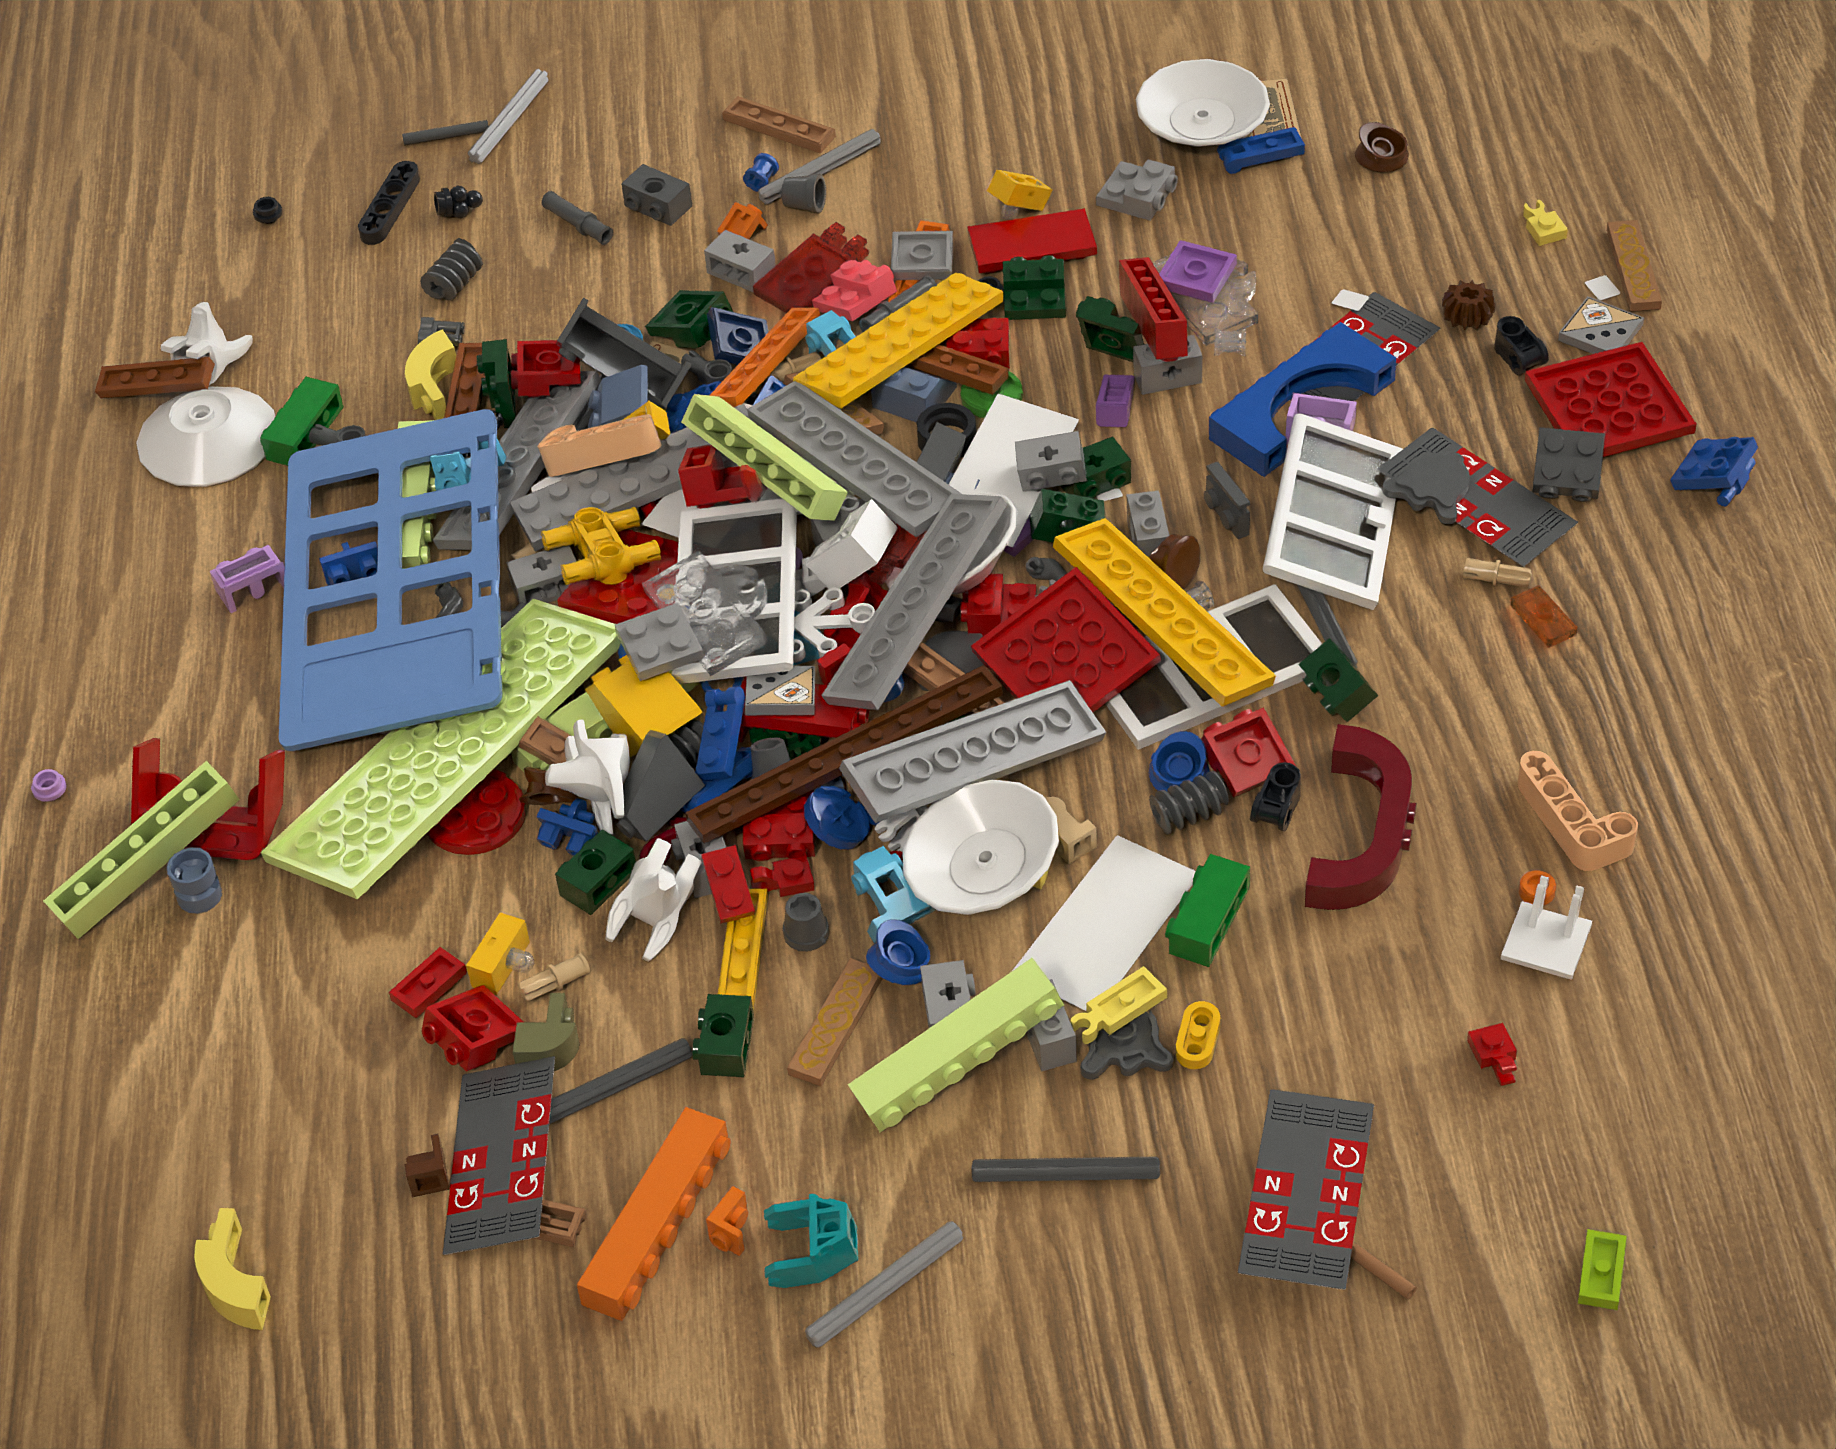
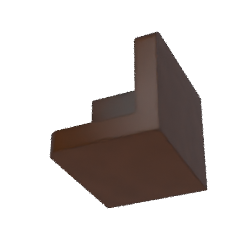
[404,1133,450,1197]

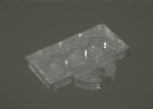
[1152,254,1258,346]
[642,550,768,677]

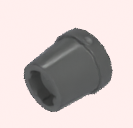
[781,174,826,213]
[750,738,790,779]
[782,893,829,952]

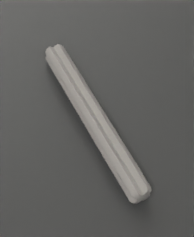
[468,69,548,164]
[758,129,881,204]
[805,1221,963,1348]

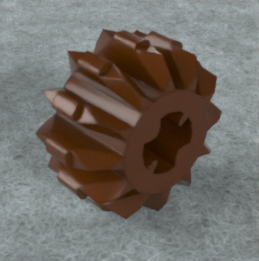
[1442,280,1495,330]

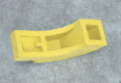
[405,329,456,420]
[194,1208,271,1330]

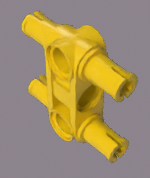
[541,506,661,585]

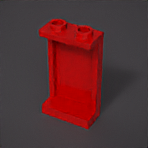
[738,676,870,742]

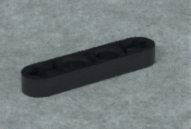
[358,161,420,245]

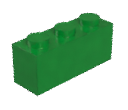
[260,376,344,466]
[1165,854,1250,967]

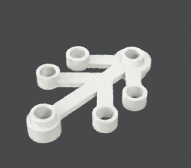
[748,588,875,662]

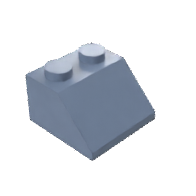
[588,364,648,428]
[871,366,957,422]

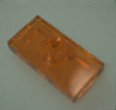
[1510,585,1578,648]

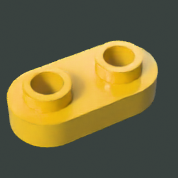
[1176,1001,1220,1069]

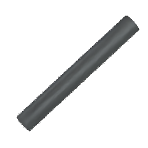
[402,120,489,145]

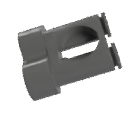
[418,317,465,347]

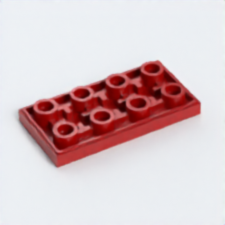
[967,208,1097,273]

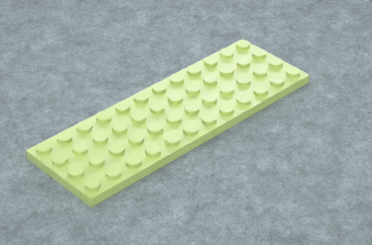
[260,599,621,899]

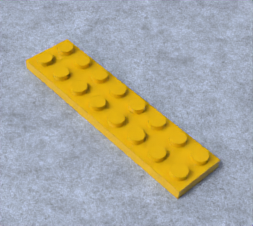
[793,273,1003,408]
[1053,518,1276,707]

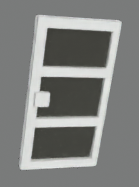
[1263,414,1403,610]
[671,498,797,684]
[1105,584,1322,750]

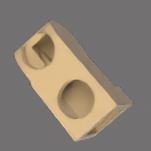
[1045,797,1097,864]

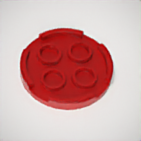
[426,769,526,855]

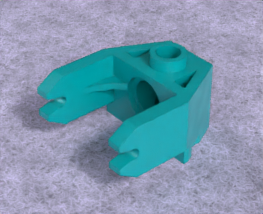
[764,1193,858,1288]

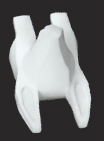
[161,302,253,385]
[545,720,630,835]
[605,838,702,962]

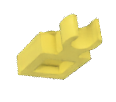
[1523,200,1568,246]

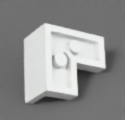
[806,499,897,589]

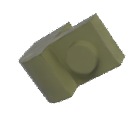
[513,993,580,1071]

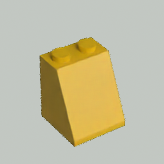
[585,655,703,757]

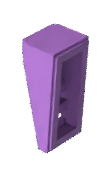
[1096,374,1135,427]

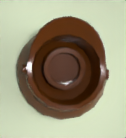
[1355,122,1409,172]
[1148,534,1200,590]
[519,766,579,805]

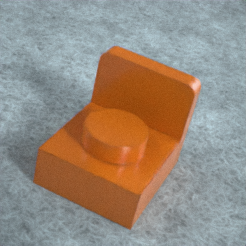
[717,202,768,239]
[706,1186,748,1256]

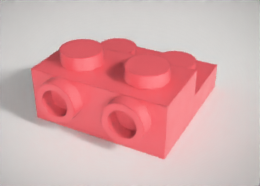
[812,260,897,322]

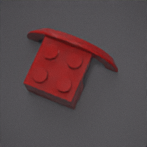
[678,444,768,509]

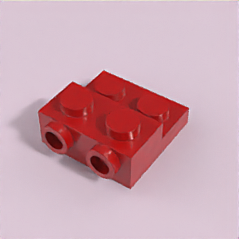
[947,318,1010,369]
[511,340,581,398]
[961,573,1037,636]
[1201,707,1296,798]
[743,789,815,861]
[422,985,523,1072]

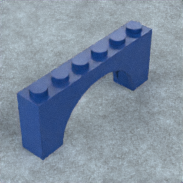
[1209,322,1396,477]

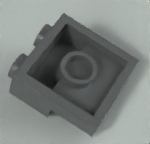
[1532,427,1605,502]

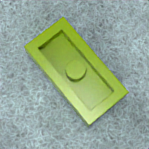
[1578,1229,1627,1310]

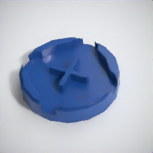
[804,786,870,849]

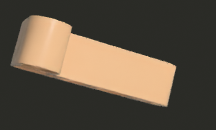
[537,414,662,477]
[1517,751,1638,871]

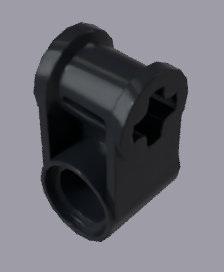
[1494,316,1549,375]
[1250,762,1301,832]

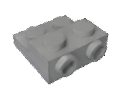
[1096,159,1178,221]

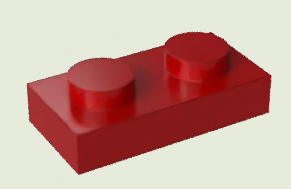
[701,845,755,924]
[389,947,467,1018]

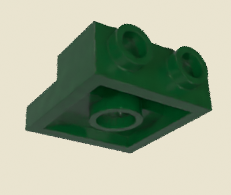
[1003,255,1066,320]
[645,290,733,349]
[1076,296,1144,362]
[477,339,516,428]

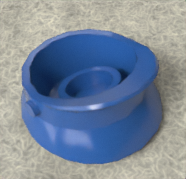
[1148,731,1210,791]
[866,919,930,985]

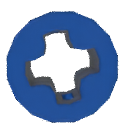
[743,153,779,192]

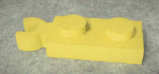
[1070,966,1167,1044]

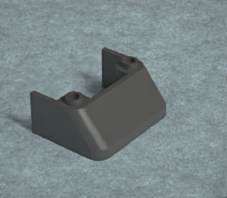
[556,297,692,410]

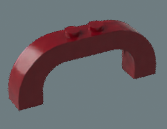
[1305,724,1417,910]

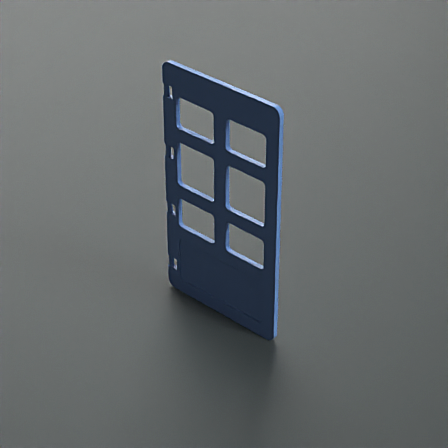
[279,409,502,751]

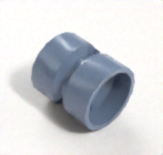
[167,847,222,914]

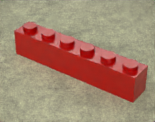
[1119,257,1188,362]

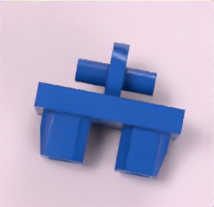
[319,541,378,586]
[536,798,597,856]

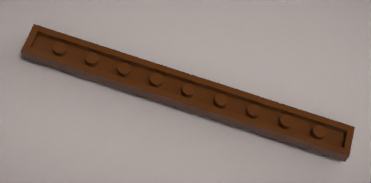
[685,665,1002,844]

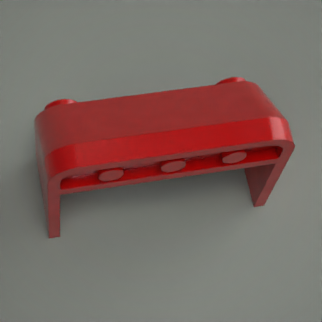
[131,738,285,860]

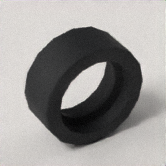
[916,403,976,458]

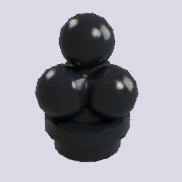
[434,185,483,218]

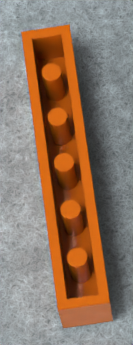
[577,1107,731,1321]

